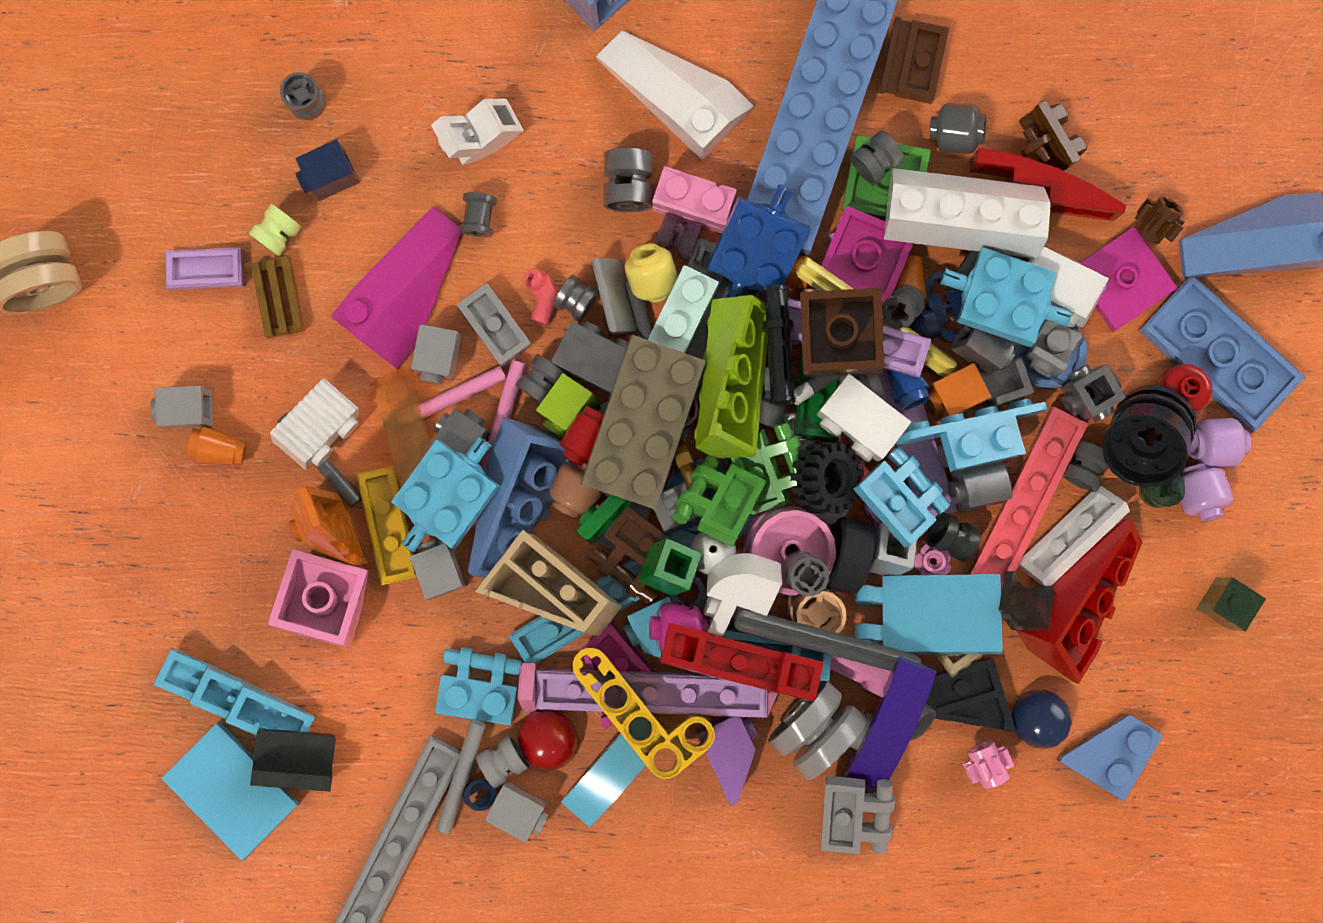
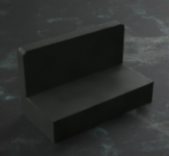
[250,728,336,792]

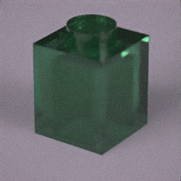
[1197,577,1266,632]

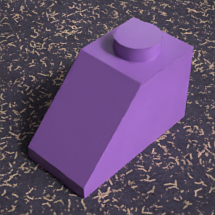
[696,716,758,806]

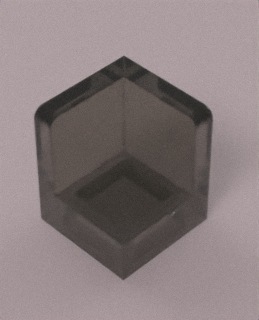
[998,571,1055,630]

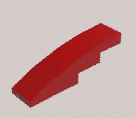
[970,147,1126,221]

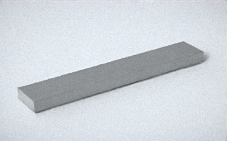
[335,735,461,923]

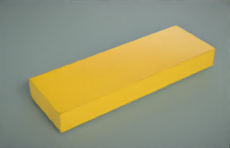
[356,466,417,586]

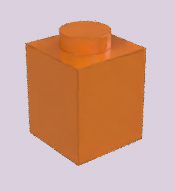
[927,363,991,418]

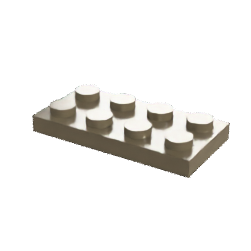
[580,335,706,510]

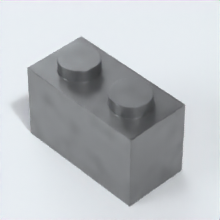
[551,321,628,396]

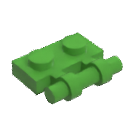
[731,421,801,515]
[673,456,766,547]

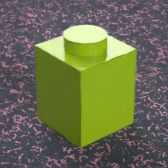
[536,373,602,438]

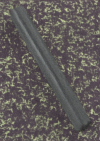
[734,608,921,671]

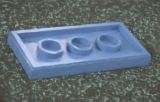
[1138,277,1305,433]

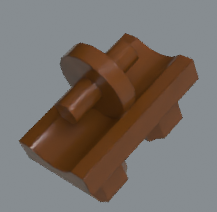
[1019,100,1087,171]

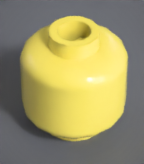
[625,243,678,303]

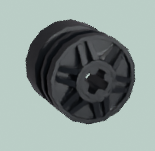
[1102,385,1197,487]

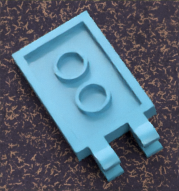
[855,574,1003,655]

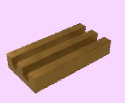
[251,256,305,338]

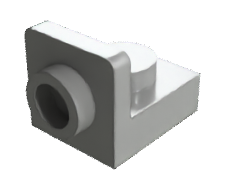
[1023,320,1082,377]

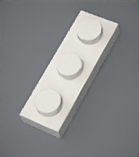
[1019,486,1130,590]

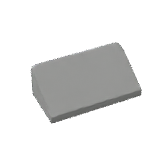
[592,257,638,338]

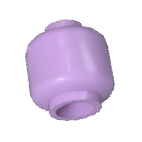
[1189,418,1251,468]
[1175,463,1234,522]

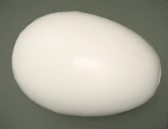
[690,532,736,575]

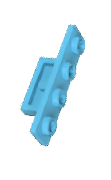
[896,399,1048,472]

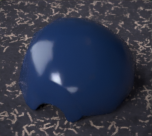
[1011,689,1072,749]

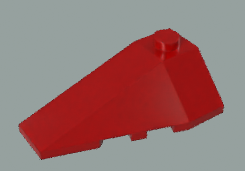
[1015,518,1143,684]

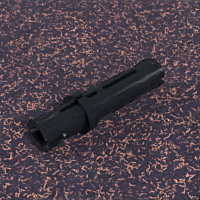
[762,285,796,405]

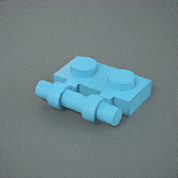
[853,446,950,547]
[435,647,522,726]

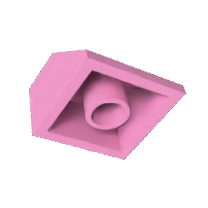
[268,549,368,649]

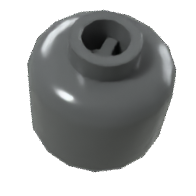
[930,103,986,154]

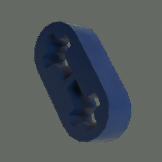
[925,272,962,343]

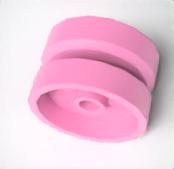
[742,504,836,596]

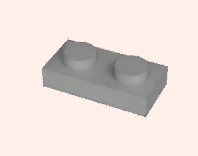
[456,283,533,367]

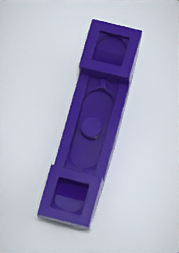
[841,656,936,794]

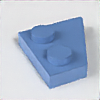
[1056,713,1163,801]

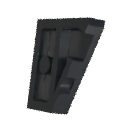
[926,657,1016,732]

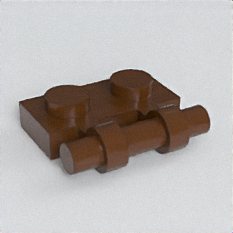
[588,506,673,605]

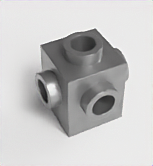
[1060,364,1126,422]

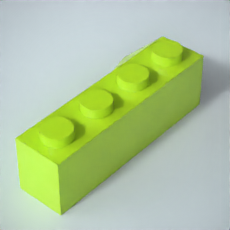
[695,295,767,458]

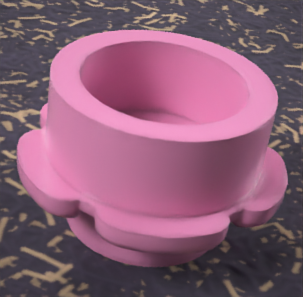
[914,543,951,575]

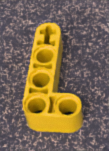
[573,648,715,779]

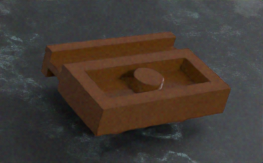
[879,17,949,104]

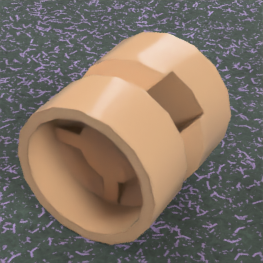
[787,588,846,634]

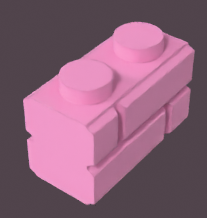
[652,166,737,233]

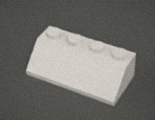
[884,168,1050,259]

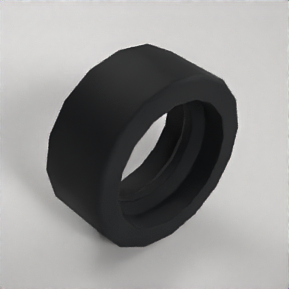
[826,517,875,594]

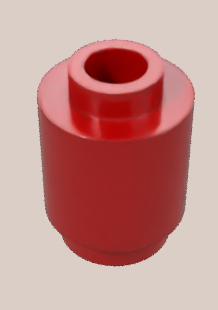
[559,406,603,467]

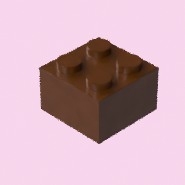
[800,288,884,377]

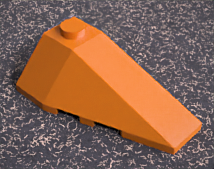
[289,486,369,567]

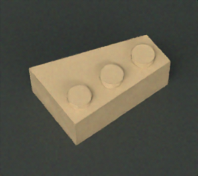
[475,530,622,637]

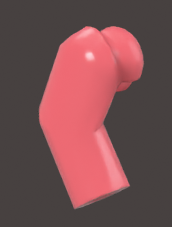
[524,268,559,326]

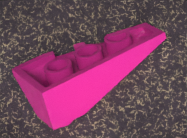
[330,207,462,370]

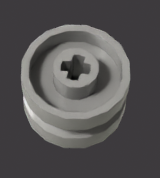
[768,681,868,781]

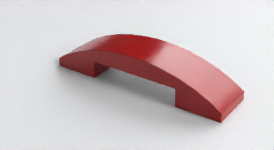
[659,623,824,702]

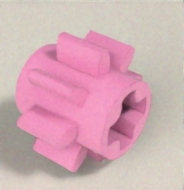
[963,740,1015,789]

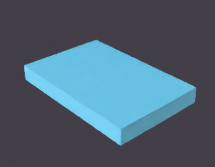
[161,722,300,861]

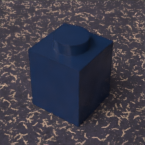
[295,139,360,201]

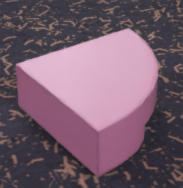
[517,663,539,713]

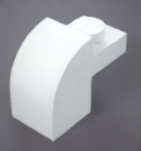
[431,99,524,165]
[703,553,782,637]

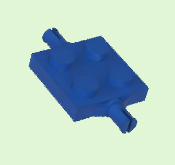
[707,184,810,298]

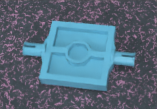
[940,247,1073,347]
[391,436,501,552]

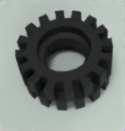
[790,443,864,514]

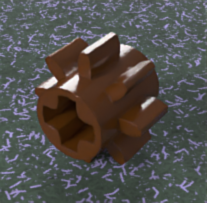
[1135,196,1185,244]

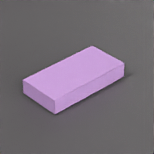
[165,248,245,290]

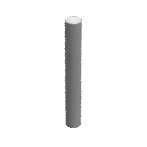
[436,720,486,834]

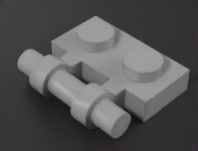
[821,776,896,855]

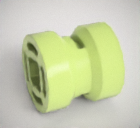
[248,204,302,257]

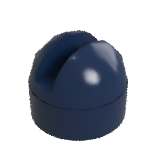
[910,308,941,340]
[463,779,496,811]

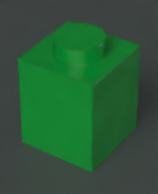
[638,538,702,596]

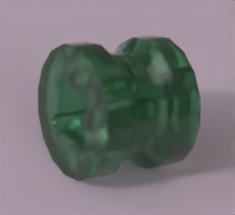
[1139,474,1185,508]

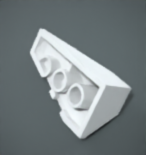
[596,30,754,160]

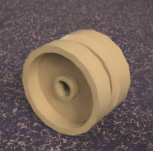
[0,231,82,315]

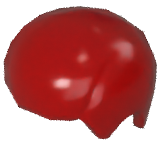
[517,709,579,771]

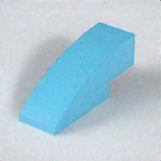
[561,717,658,827]

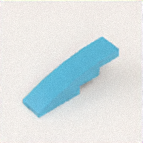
[153,647,315,735]

